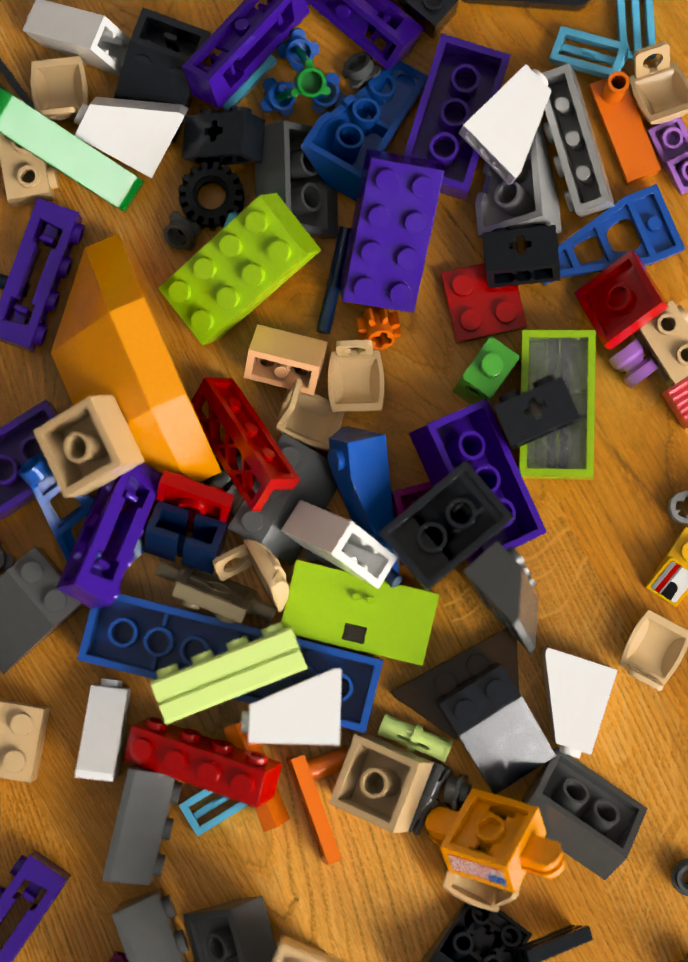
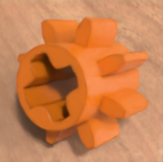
[356,306,401,350]

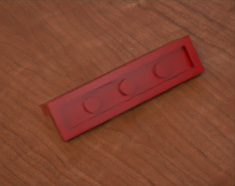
[190,377,300,511]

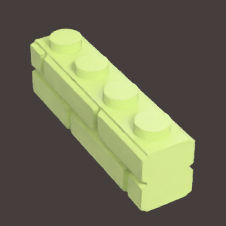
[150,622,308,724]

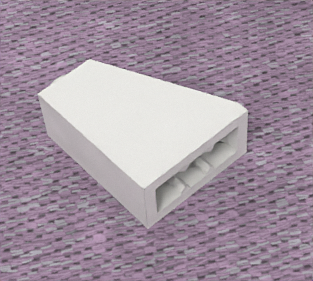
[22,0,130,77]
[458,64,552,186]
[74,97,189,178]
[281,500,398,589]
[541,647,618,758]
[242,668,342,745]
[75,678,131,781]

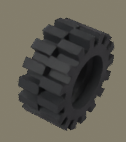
[178,161,244,231]

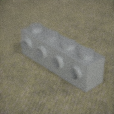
[542,63,615,218]

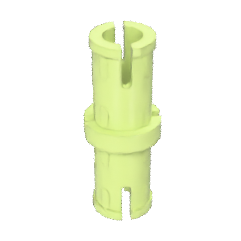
[377,713,453,763]

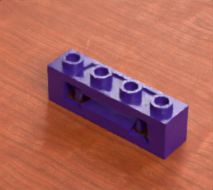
[182,0,310,109]
[306,0,425,71]
[0,198,85,353]
[56,462,162,609]
[0,850,71,962]

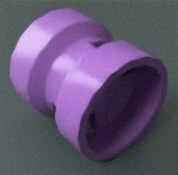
[608,339,659,389]

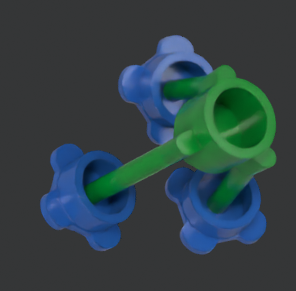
[260,28,346,117]

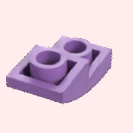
[646,117,688,195]

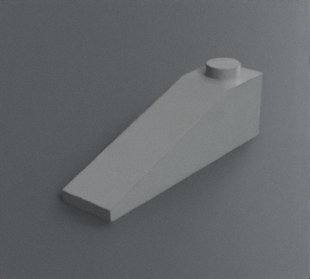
[475,120,562,239]

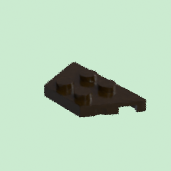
[391,628,519,740]

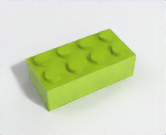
[158,192,321,345]

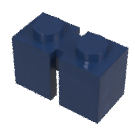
[144,500,228,575]

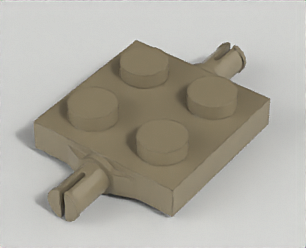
[155,561,276,623]

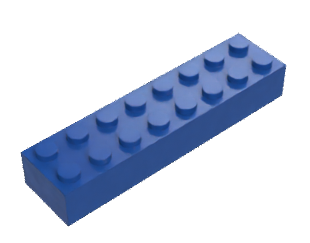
[77,593,383,733]

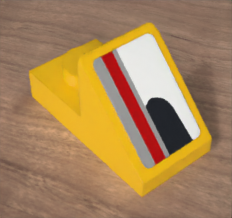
[645,527,688,607]

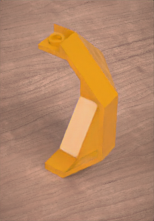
[51,234,222,482]

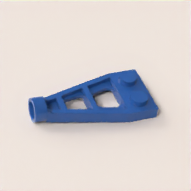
[541,184,685,286]
[18,454,145,574]

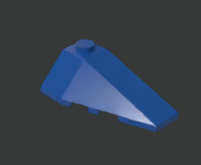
[300,61,428,201]
[328,426,399,574]

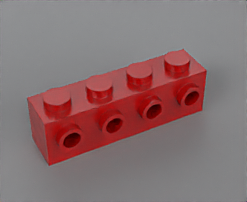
[124,717,282,808]

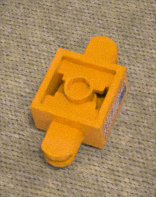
[425,788,565,893]

